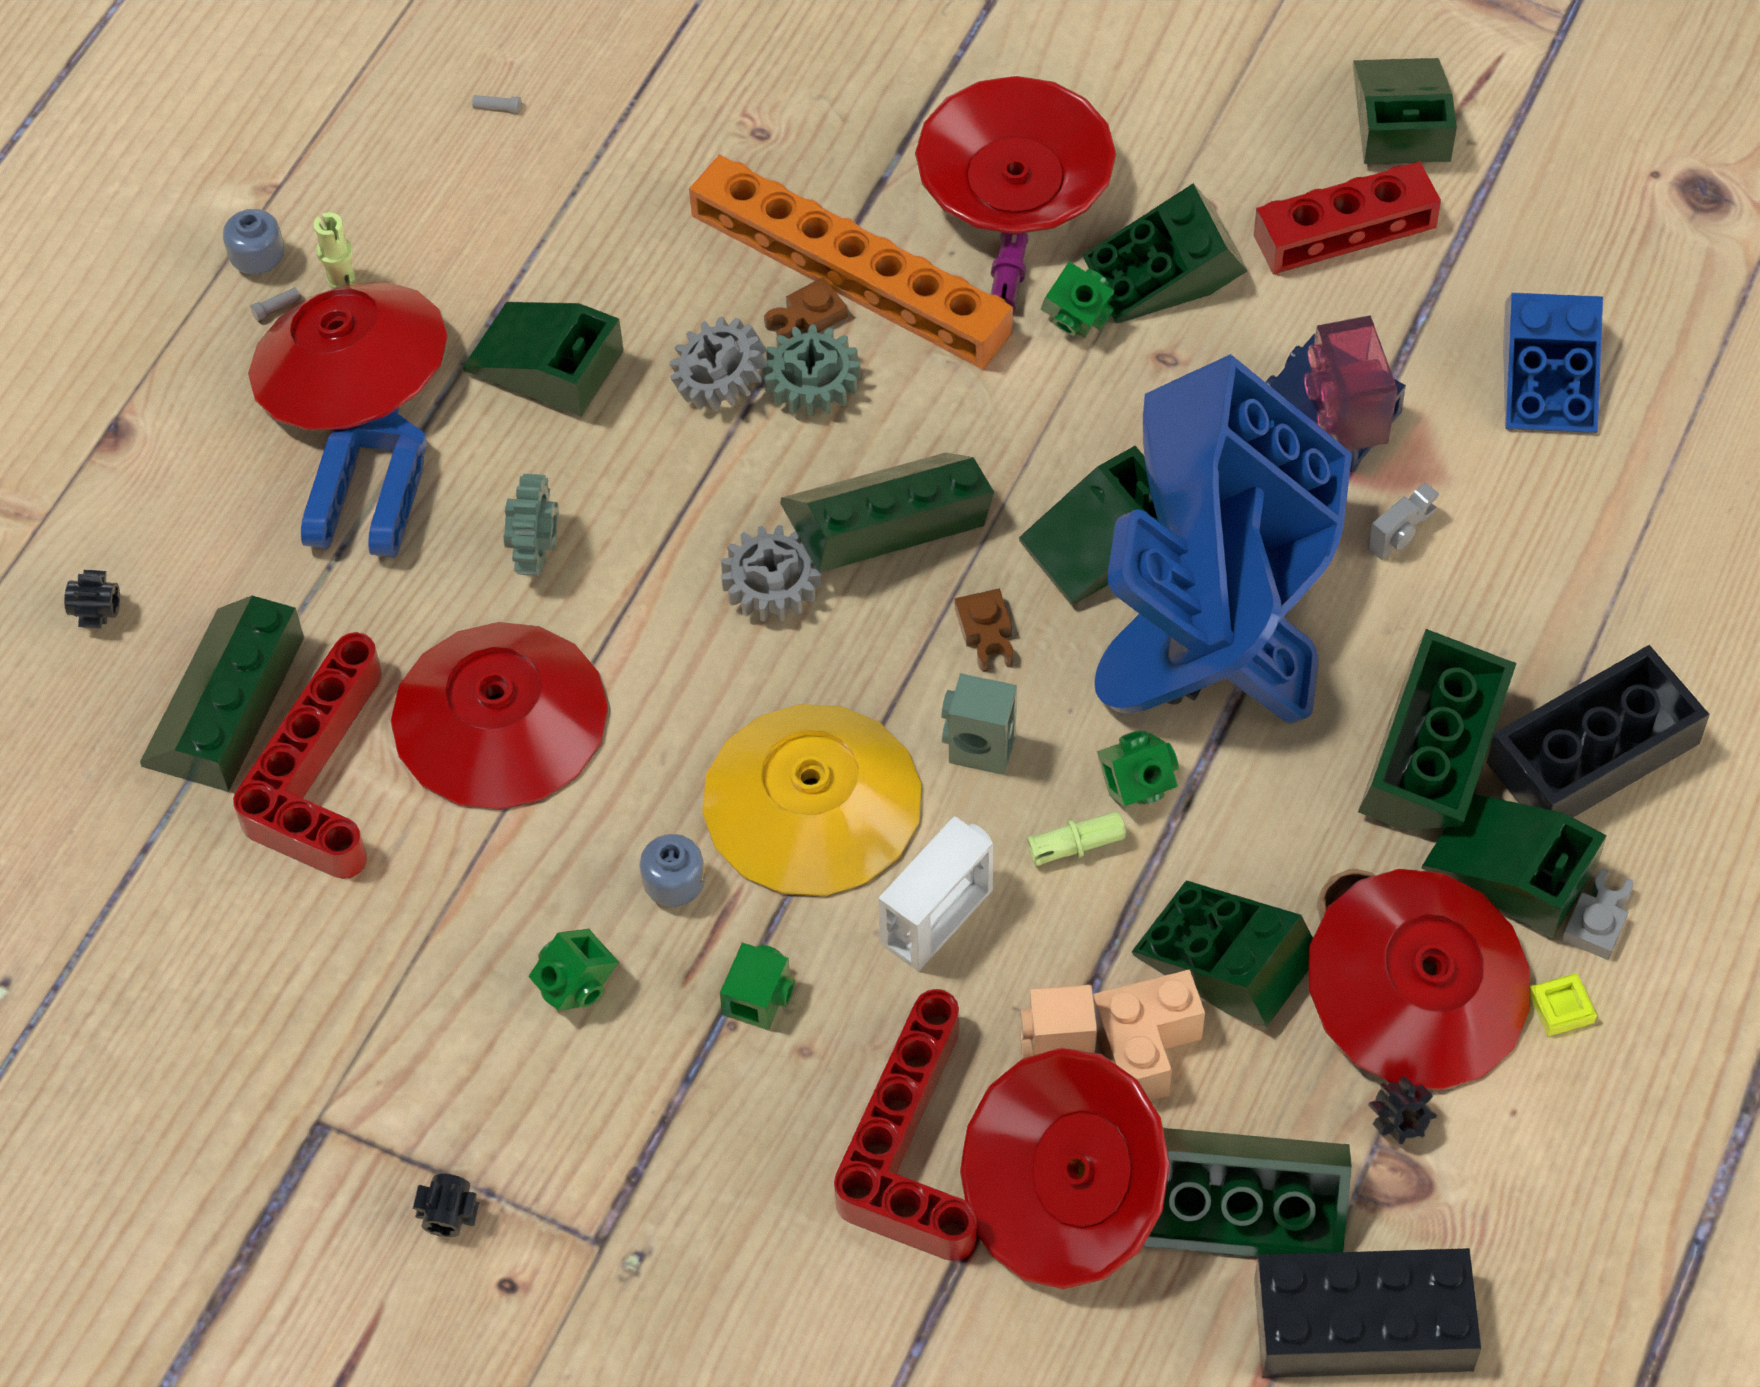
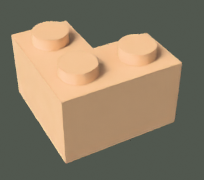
[1093,969,1205,1101]
[1020,985,1097,1059]

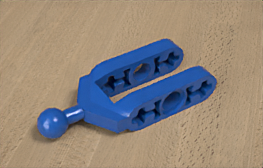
[301,407,427,558]

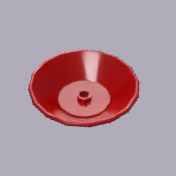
[915,76,1117,235]
[248,282,448,431]
[390,622,608,810]
[1309,869,1530,1090]
[960,1047,1170,1290]

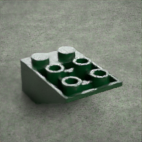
[1353,58,1457,164]
[1082,183,1247,323]
[463,302,624,417]
[1019,446,1158,605]
[1421,794,1607,938]
[1131,880,1313,1027]

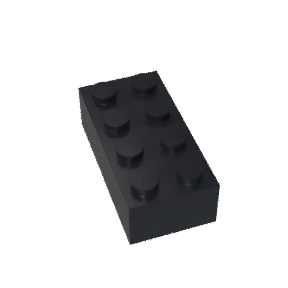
[1486,644,1710,818]
[1254,1248,1481,1378]

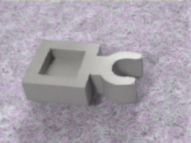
[1368,483,1439,560]
[1562,868,1633,960]

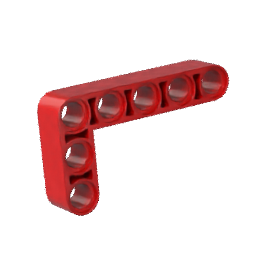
[233,632,382,879]
[834,989,977,1261]

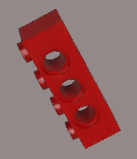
[1253,161,1441,275]

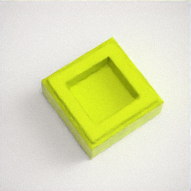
[1530,973,1597,1037]

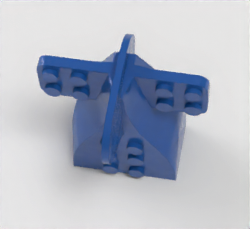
[1094,354,1352,724]

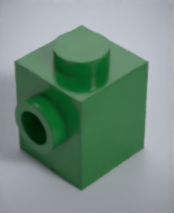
[720,942,795,1031]

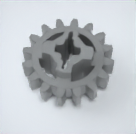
[669,317,768,411]
[721,525,822,621]

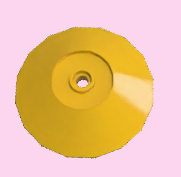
[702,704,922,896]

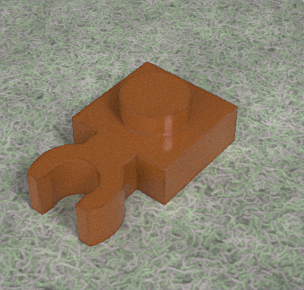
[764,277,848,339]
[955,588,1013,672]

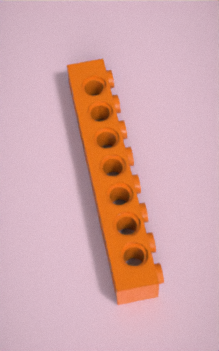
[689,154,1013,370]

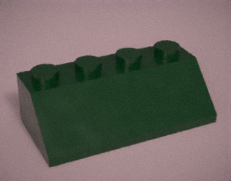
[780,453,994,573]
[140,595,304,792]
[1358,629,1517,830]
[1143,1128,1352,1257]

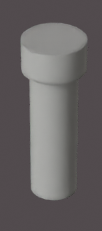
[472,95,522,114]
[250,287,301,321]

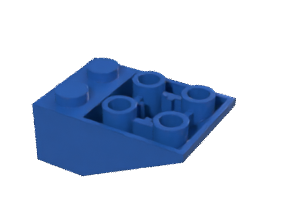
[1503,293,1603,433]

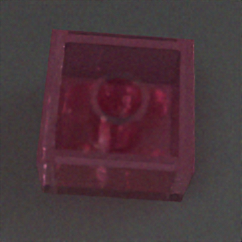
[1305,315,1397,451]

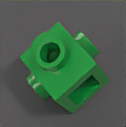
[1041,261,1115,338]
[1097,731,1179,806]
[528,929,619,1011]

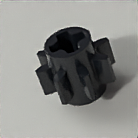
[64,570,120,628]
[1368,1076,1437,1144]
[412,1174,480,1237]

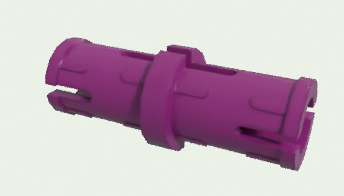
[990,232,1029,312]

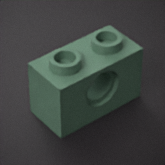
[941,673,1017,775]

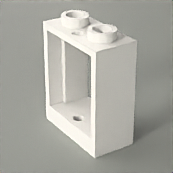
[878,816,993,972]

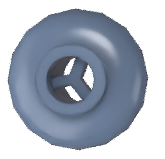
[223,209,284,274]
[639,834,705,907]

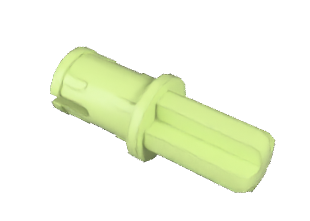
[1027,812,1126,867]

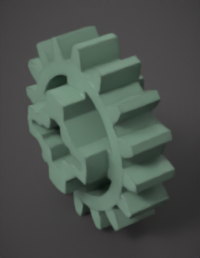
[762,324,861,416]
[503,473,559,576]

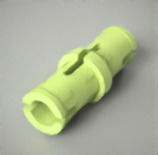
[314,212,355,289]

